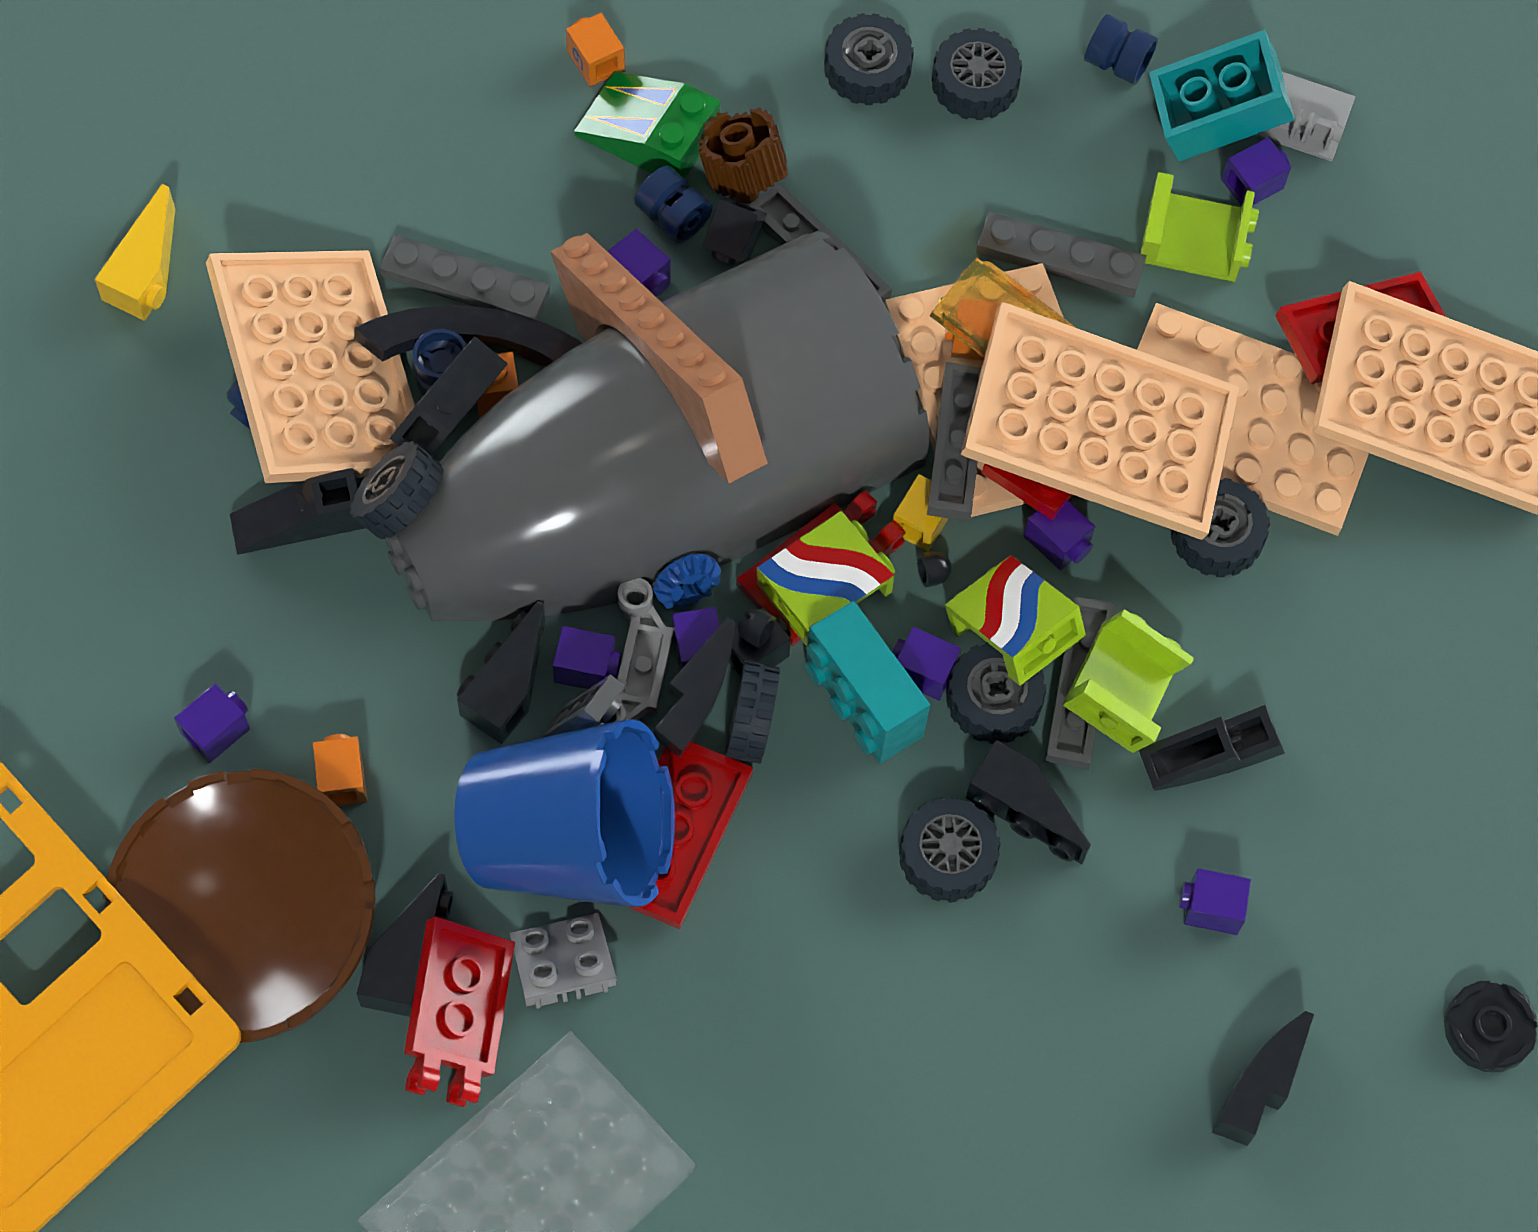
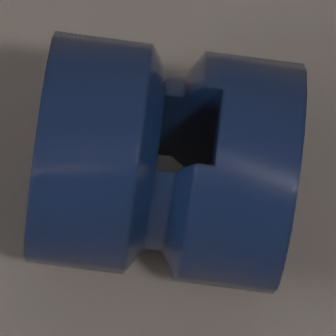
[1084,13,1158,85]
[635,165,712,243]
[413,329,467,396]

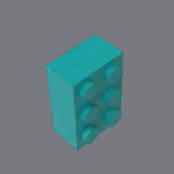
[1149,29,1295,162]
[804,601,931,764]

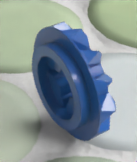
[654,554,721,610]

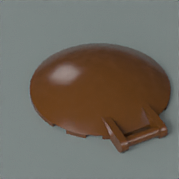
[103,769,375,1043]

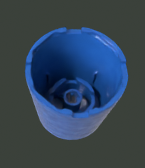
[454,720,675,907]

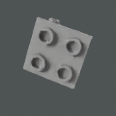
[1256,72,1356,162]
[510,913,617,1009]

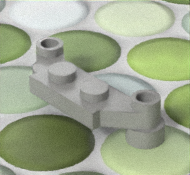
[600,578,674,725]

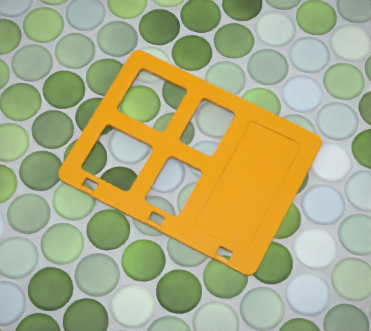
[0,761,241,1232]

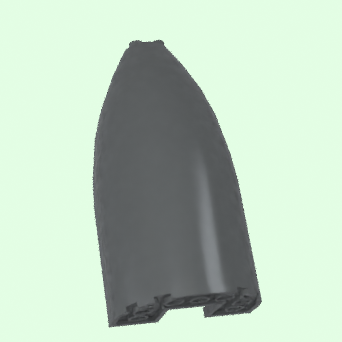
[385,231,929,621]

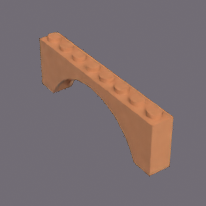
[550,233,768,484]

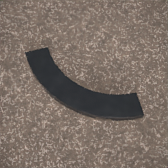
[354,305,582,368]

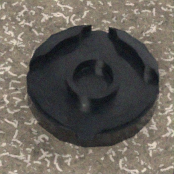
[1444,981,1538,1072]

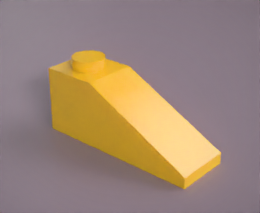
[94,184,175,321]

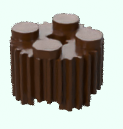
[698,107,788,204]

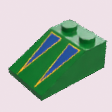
[574,72,720,179]

